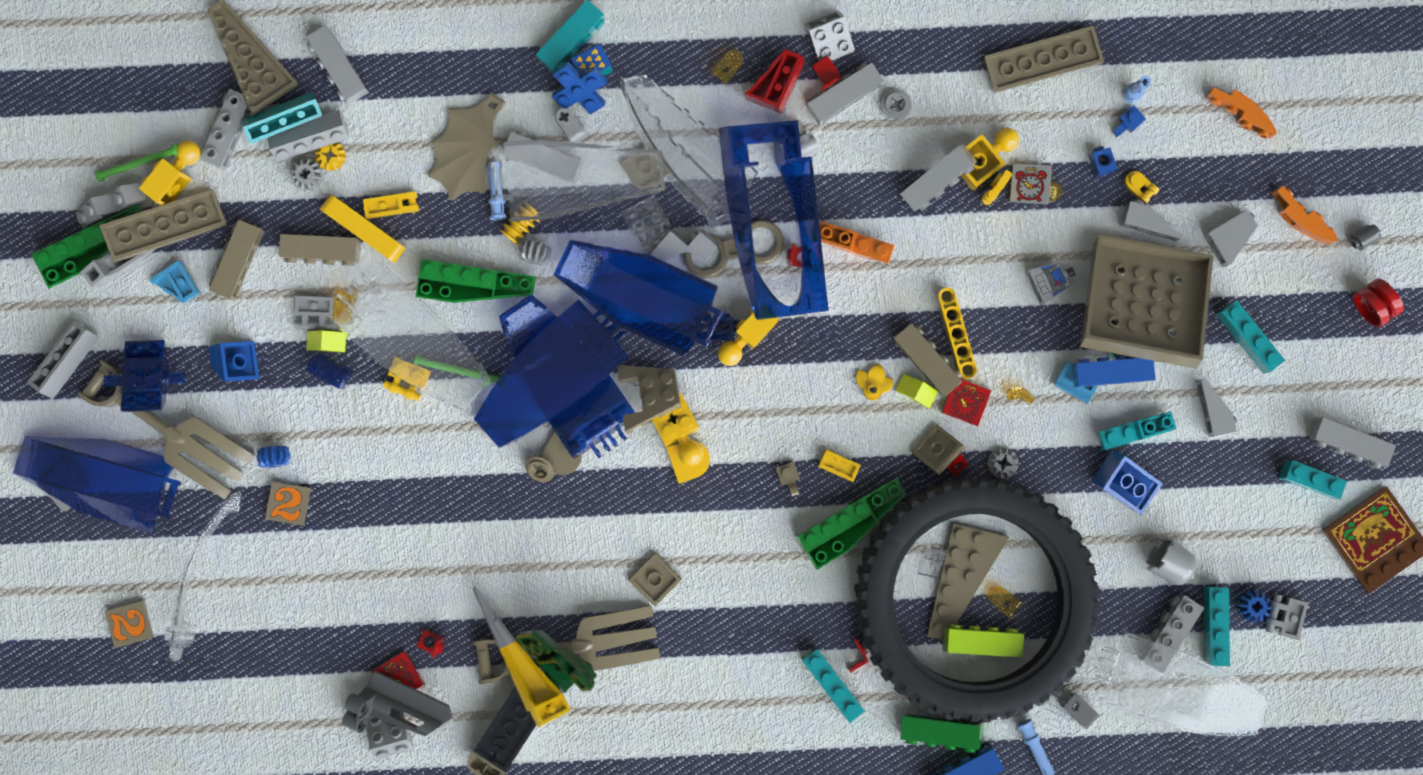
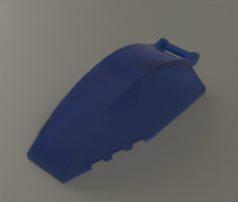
[553,240,725,357]
[13,436,182,534]

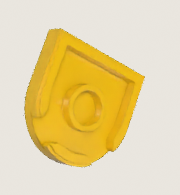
[666,440,710,484]

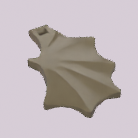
[429,93,505,201]

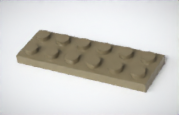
[983,26,1104,94]
[99,189,227,263]

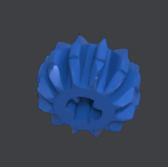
[256,445,291,468]
[1237,590,1272,623]

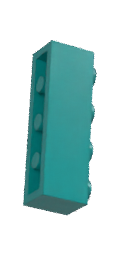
[536,0,605,73]
[241,92,323,144]
[1215,300,1286,374]
[1203,586,1230,666]
[801,647,865,723]

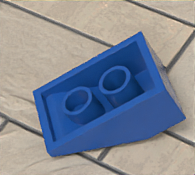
[1091,450,1163,515]

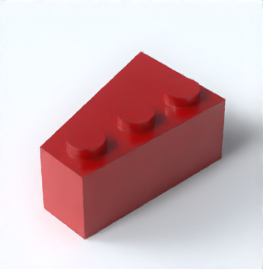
[744,49,805,114]

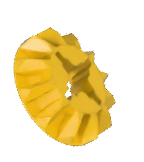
[315,142,346,171]

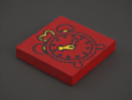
[942,379,991,426]
[371,651,425,689]

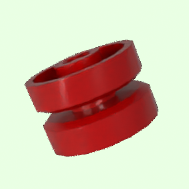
[1353,278,1404,328]

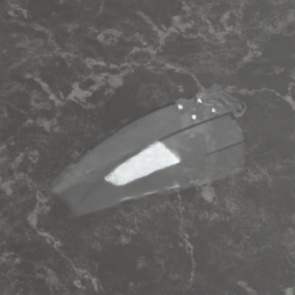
[620,73,758,228]
[491,139,665,222]

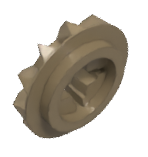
[525,455,556,482]

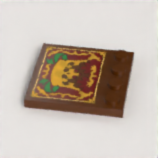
[1322,486,1423,594]

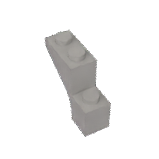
[76,182,147,230]
[646,229,720,263]
[80,249,156,287]

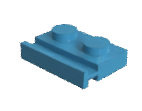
[1053,361,1097,404]

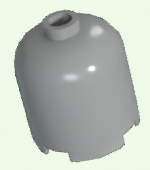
[1146,537,1197,585]

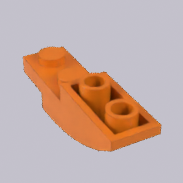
[1205,87,1277,139]
[1271,186,1339,244]
[815,221,895,264]

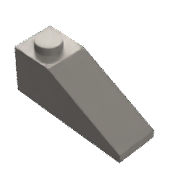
[1120,200,1181,241]
[1196,379,1238,437]

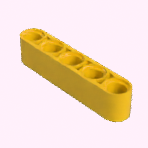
[320,194,406,263]
[936,287,977,380]

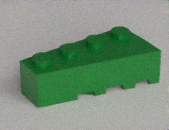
[900,714,984,752]

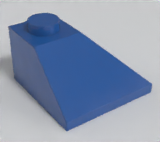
[208,341,259,382]

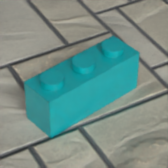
[1279,460,1347,499]

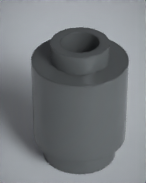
[1350,224,1381,250]

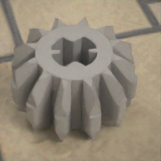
[290,159,323,191]
[518,240,552,266]

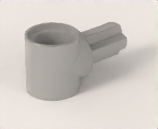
[790,119,819,158]

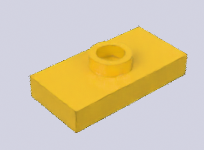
[818,449,861,482]

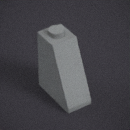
[1203,210,1258,268]

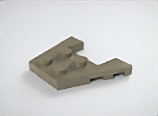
[617,365,681,434]

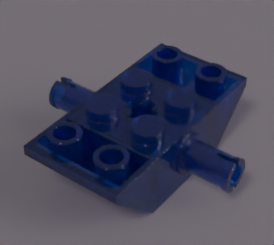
[103,340,186,412]

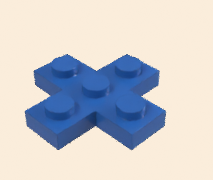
[552,62,608,115]

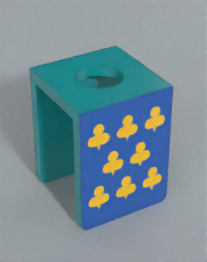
[571,44,613,76]

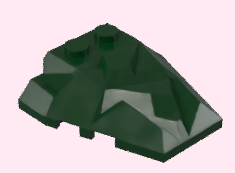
[516,630,597,693]

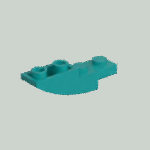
[1097,411,1177,451]

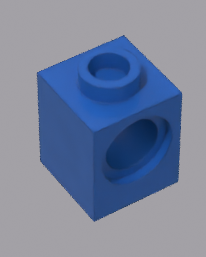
[1088,146,1118,178]

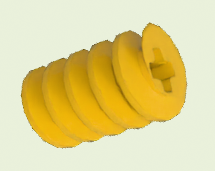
[499,202,540,244]

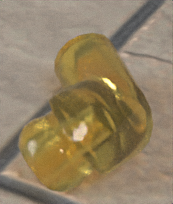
[1006,387,1035,405]

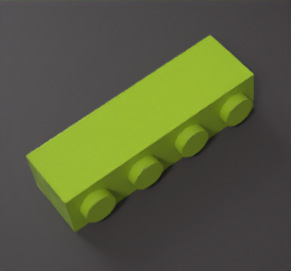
[942,624,1024,658]

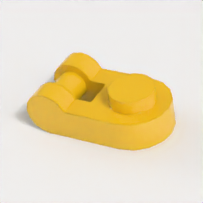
[1124,171,1159,205]

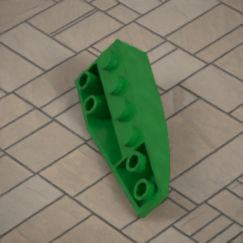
[31,204,142,289]
[415,259,536,303]
[795,478,906,570]

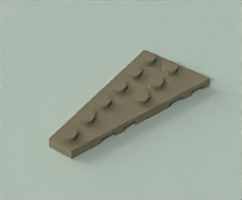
[926,523,1009,640]

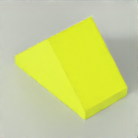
[306,331,346,352]
[895,374,938,408]

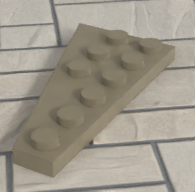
[208,0,298,116]

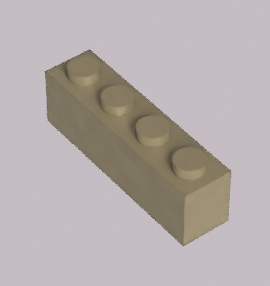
[209,220,264,301]
[279,234,361,266]
[894,323,962,398]

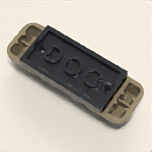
[467,686,537,775]

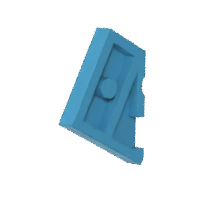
[149,260,201,303]

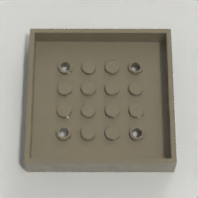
[1080,234,1214,369]

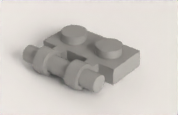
[294,296,335,331]
[1265,594,1309,640]

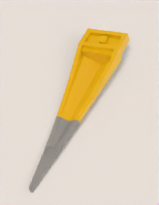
[473,586,571,728]

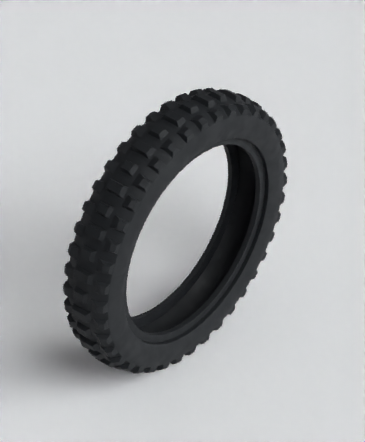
[854,476,1100,723]

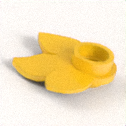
[856,364,894,401]

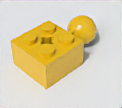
[960,127,1019,191]
[139,140,201,205]
[718,303,780,366]
[652,393,704,466]

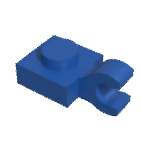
[1112,105,1146,137]

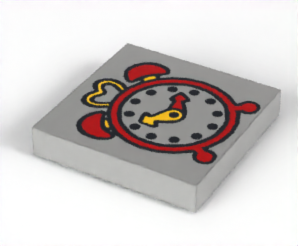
[1010,164,1052,204]

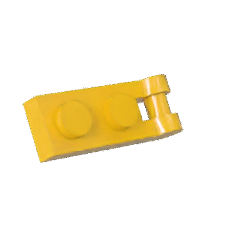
[363,192,419,219]

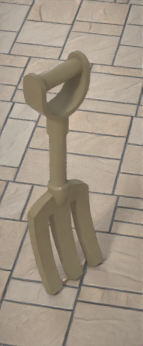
[77,359,255,499]
[472,606,660,684]

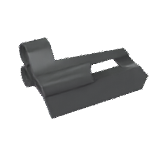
[342,671,452,736]

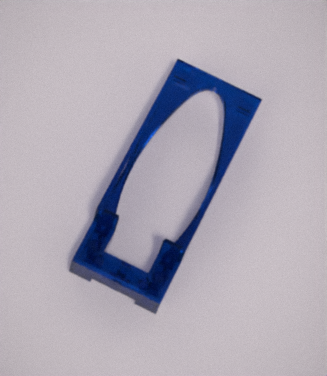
[719,120,829,320]

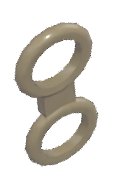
[684,220,784,279]

